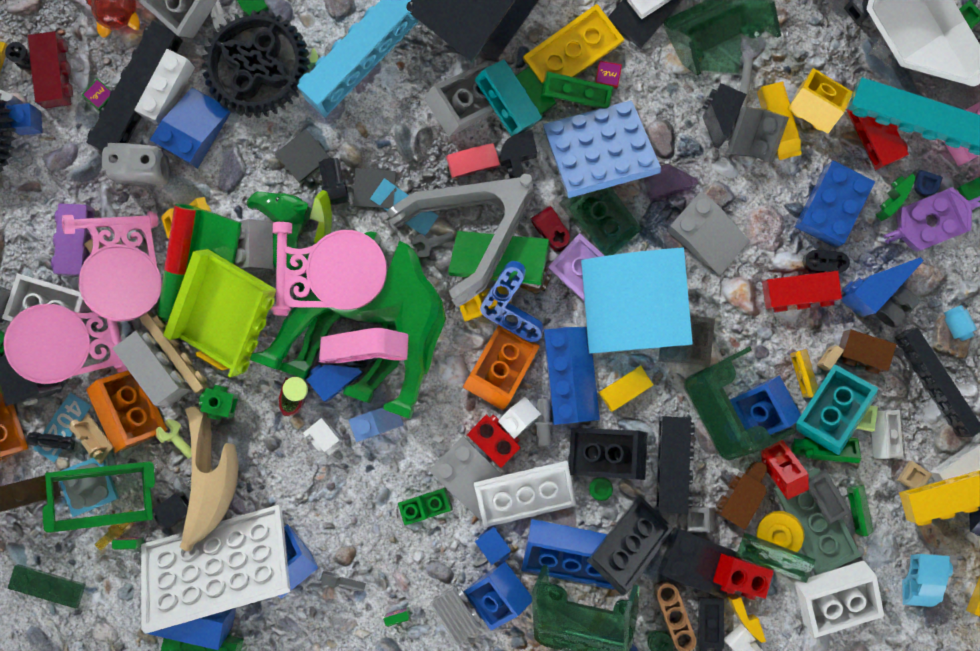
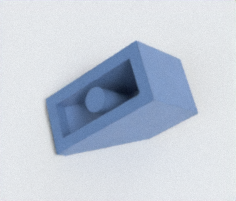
[348,407,404,442]

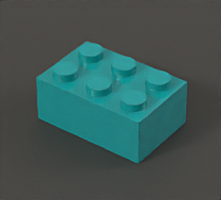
[796,364,879,455]

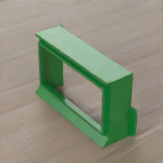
[42,461,155,533]

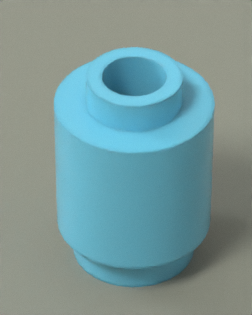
[944,305,977,341]

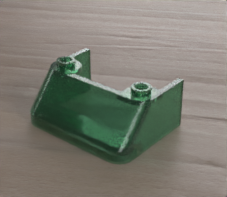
[664,0,782,76]
[684,346,796,460]
[532,565,639,651]

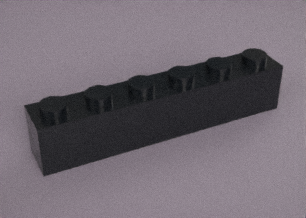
[86,21,183,160]

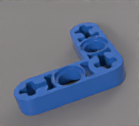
[480,261,544,342]

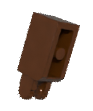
[716,461,767,530]

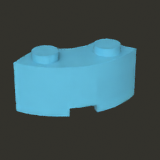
[902,554,953,607]

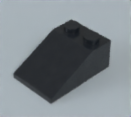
[569,428,648,480]
[658,527,742,599]

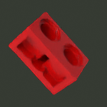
[467,414,521,468]
[761,439,809,500]
[713,553,774,600]

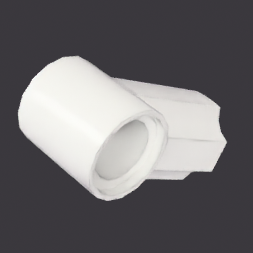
[724,624,763,651]

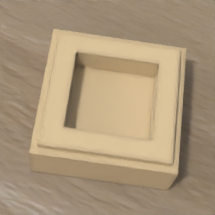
[817,345,844,371]
[897,461,932,489]

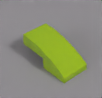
[310,190,332,243]

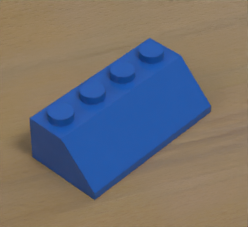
[543,327,600,425]
[521,519,615,590]

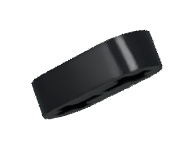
[802,250,850,274]

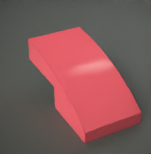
[446,143,500,179]

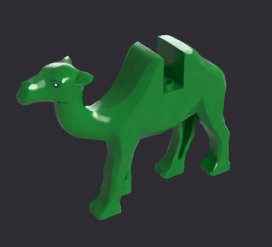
[247,191,446,419]

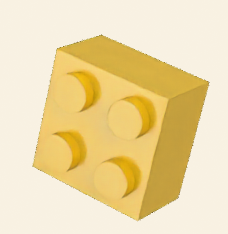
[788,68,853,133]

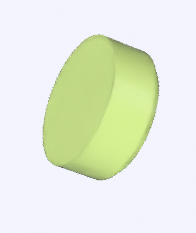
[283,377,308,401]

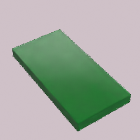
[448,231,549,285]

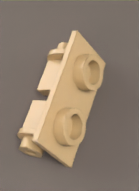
[69,414,114,464]

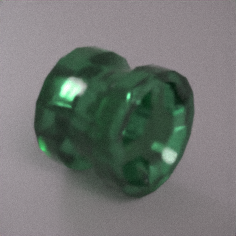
[647,630,674,651]

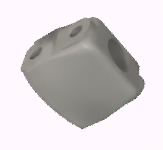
[102,143,171,186]

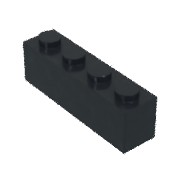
[656,416,695,514]

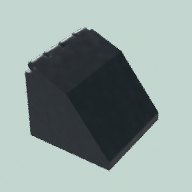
[406,0,539,62]

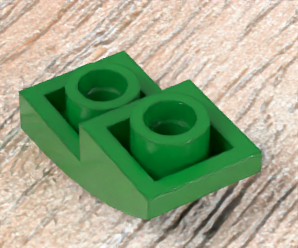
[875,173,915,221]
[398,487,453,526]

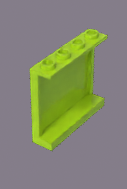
[163,249,277,378]

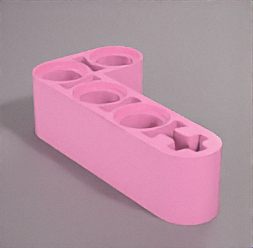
[319,328,408,364]

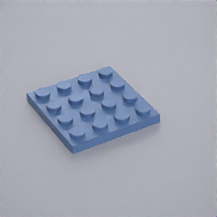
[543,100,661,198]

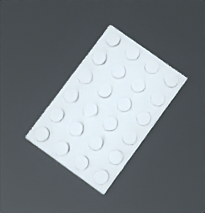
[141,505,291,634]

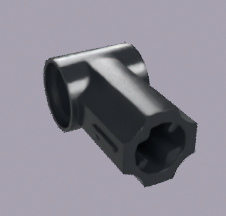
[318,158,349,206]

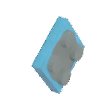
[59,458,120,517]

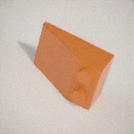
[463,325,540,411]

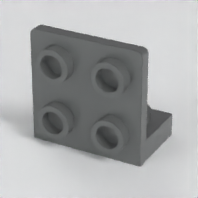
[727,107,789,162]

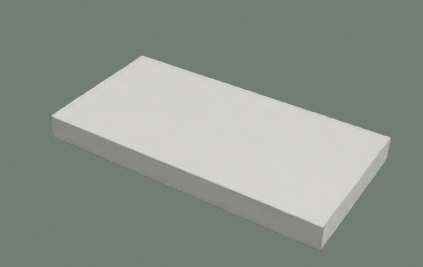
[474,461,576,528]

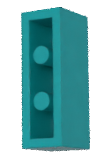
[475,59,542,136]

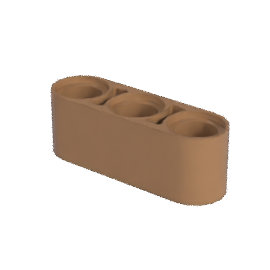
[654,580,696,651]

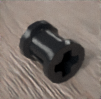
[5,42,31,69]

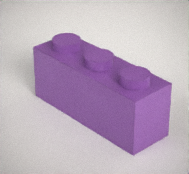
[51,204,95,277]

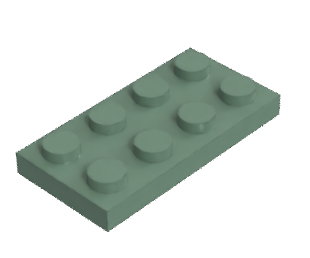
[773,468,861,575]

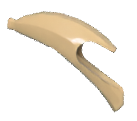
[179,406,239,551]

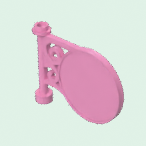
[62,211,162,321]
[271,222,387,316]
[4,304,128,384]

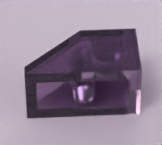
[643,162,698,201]

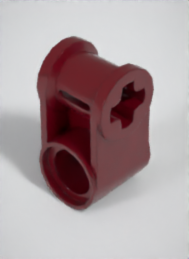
[530,205,570,252]

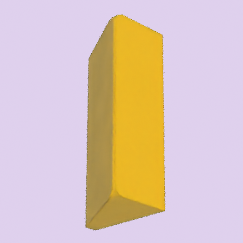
[790,349,819,398]

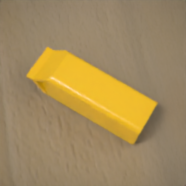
[757,81,802,160]

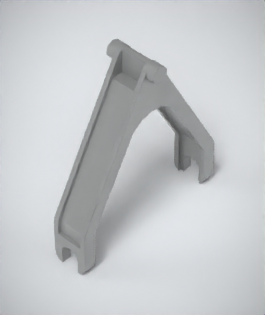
[387,174,534,307]

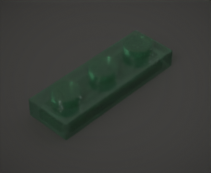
[736,532,815,583]
[7,564,86,609]

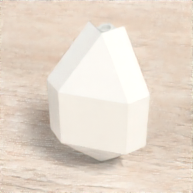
[867,0,980,87]

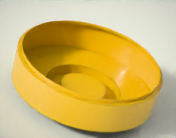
[757,511,805,558]

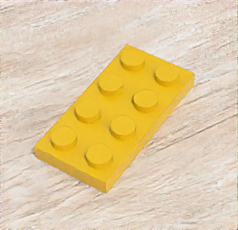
[523,4,624,84]

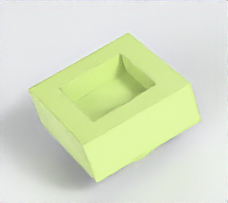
[856,405,878,432]

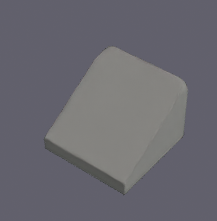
[687,507,716,532]

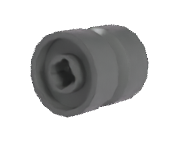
[874,285,919,328]

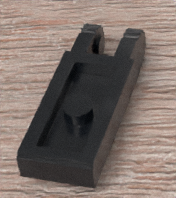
[698,597,724,651]

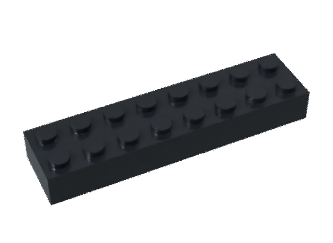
[895,327,980,437]

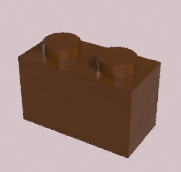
[838,329,897,375]

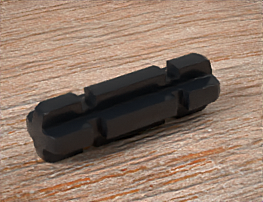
[27,432,76,450]

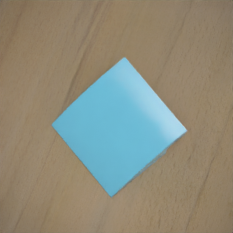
[581,247,693,354]

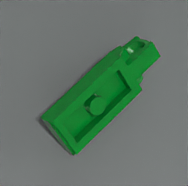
[791,437,862,463]

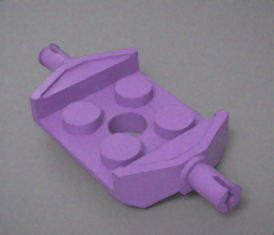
[883,187,980,252]

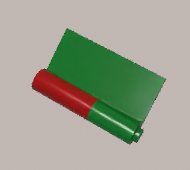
[157,204,242,322]

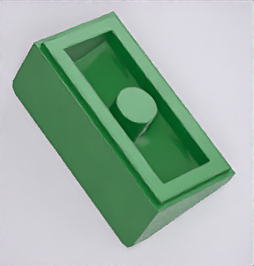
[847,485,873,537]

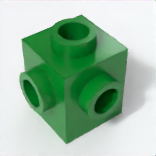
[199,385,239,420]

